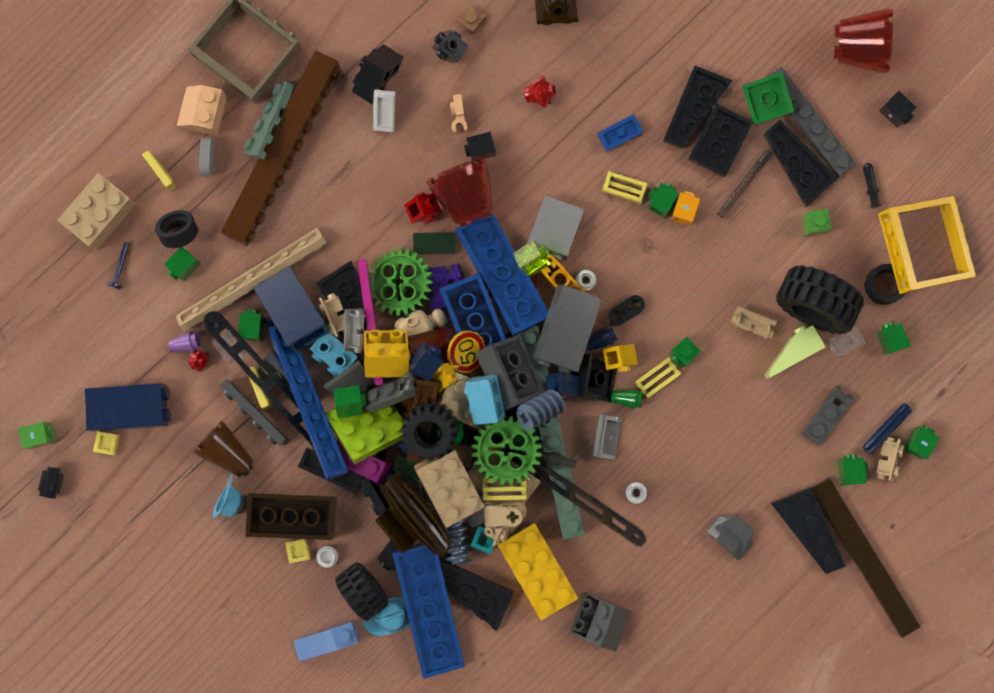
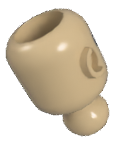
[394,309,448,350]

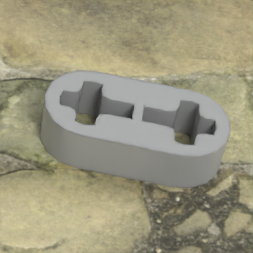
[199,137,215,176]

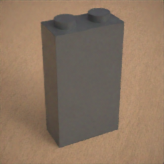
[533,285,602,374]

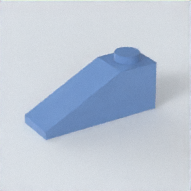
[293,620,361,662]

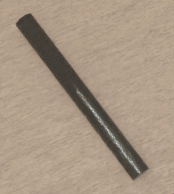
[716,149,773,218]

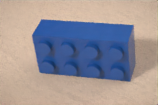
[439,273,506,348]

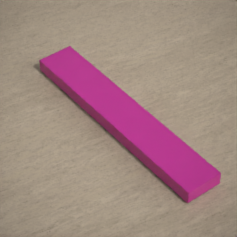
[357,259,385,387]

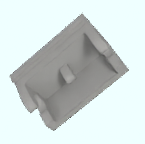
[592,414,621,460]

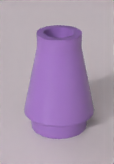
[168,331,202,352]

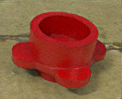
[189,350,208,372]

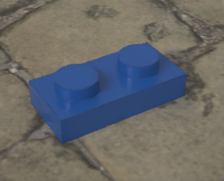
[597,114,644,153]

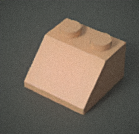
[177,85,227,135]

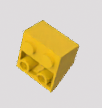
[364,329,409,378]

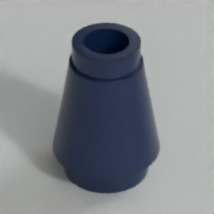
[587,325,618,351]

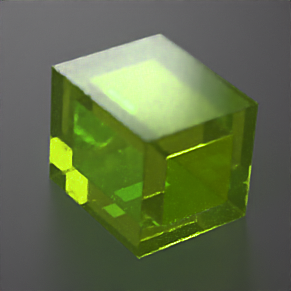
[513,240,551,277]

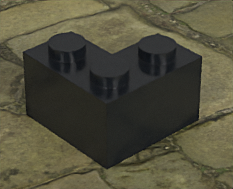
[352,44,404,104]

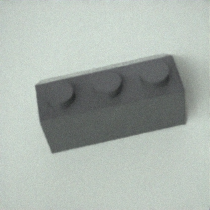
[475,334,545,411]

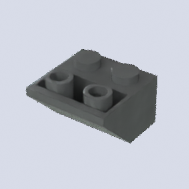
[570,592,631,651]

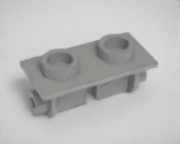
[344,308,366,353]

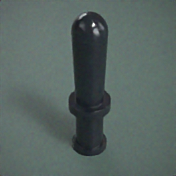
[863,163,881,209]

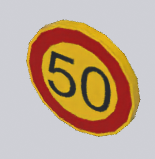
[447,330,485,373]

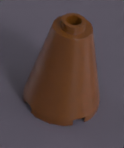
[193,420,254,477]

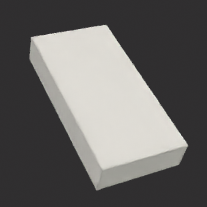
[373,90,395,132]

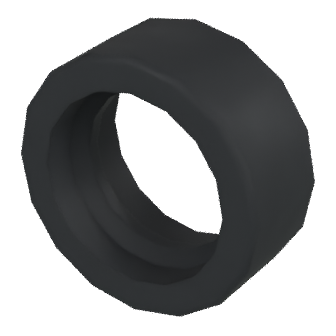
[155,210,198,249]
[864,264,908,305]

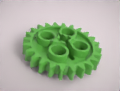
[369,248,434,317]
[472,416,542,487]

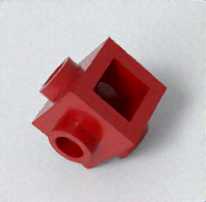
[404,192,442,224]

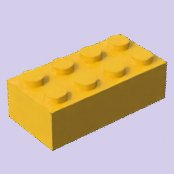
[498,523,578,620]

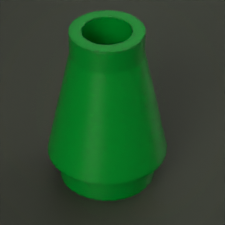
[611,389,643,409]

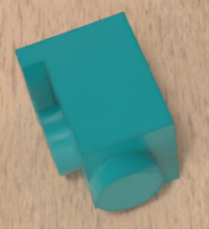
[471,525,494,554]

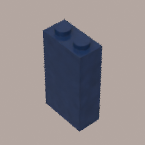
[254,266,330,354]
[85,383,171,432]

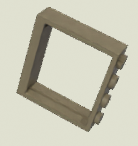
[188,0,301,105]

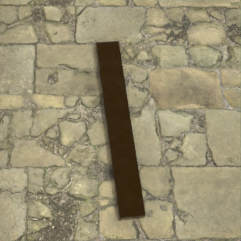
[811,478,921,638]

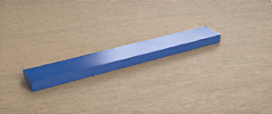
[268,326,348,480]

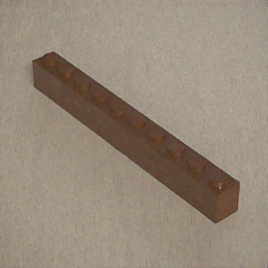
[220,50,341,247]

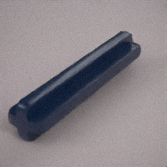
[863,403,912,454]

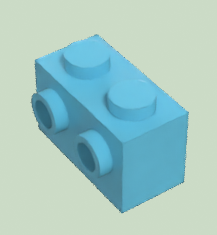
[310,332,360,377]
[465,374,505,425]

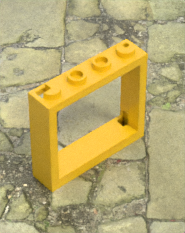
[878,196,976,294]

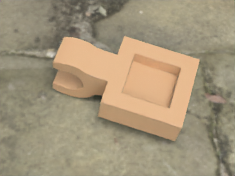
[450,94,468,134]

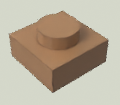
[457,4,485,34]

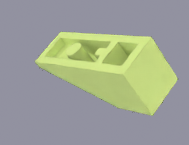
[764,325,825,379]

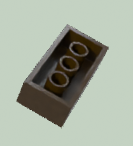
[245,493,337,540]

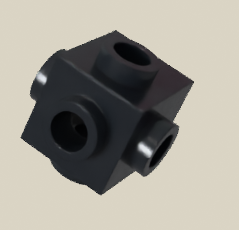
[432,30,469,63]

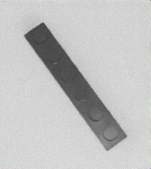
[767,66,856,178]

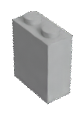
[528,196,584,261]

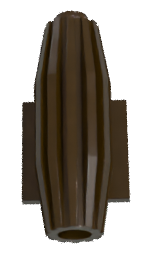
[535,0,578,25]
[375,474,452,556]

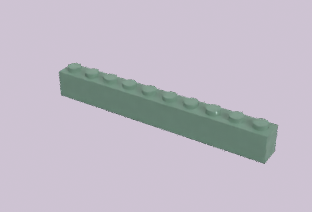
[518,326,585,539]

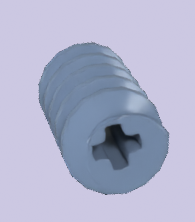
[517,389,566,431]
[443,519,472,565]

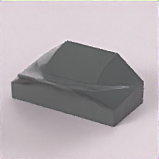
[706,515,754,560]

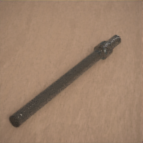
[463,428,577,469]

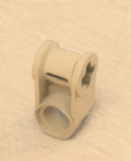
[484,500,527,527]

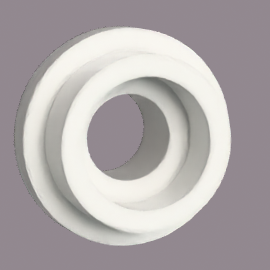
[575,270,596,291]
[626,482,647,504]

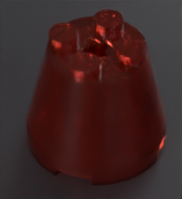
[833,9,893,73]
[426,157,493,227]

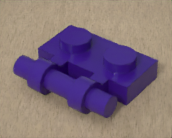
[427,264,464,311]

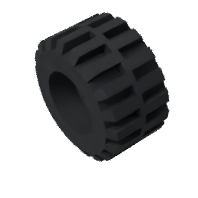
[401,401,459,461]
[335,562,388,621]

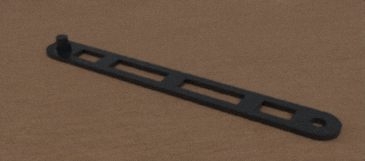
[203,311,314,448]
[502,443,646,547]

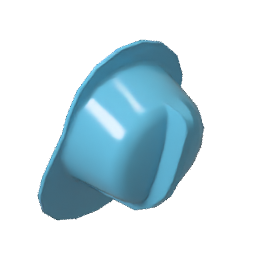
[213,474,245,518]
[363,597,409,636]

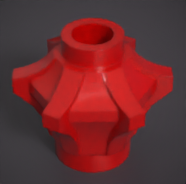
[524,75,556,108]

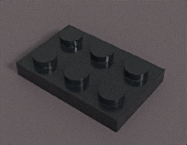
[688,104,753,178]

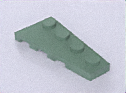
[243,82,294,160]

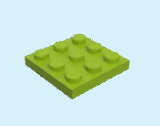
[325,387,404,464]

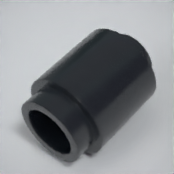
[38,467,64,499]

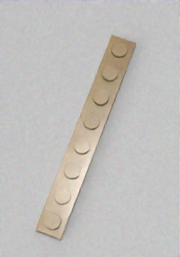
[176,228,327,332]

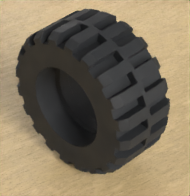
[776,265,864,334]

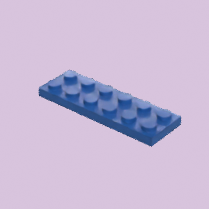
[455,212,548,337]
[392,544,465,679]

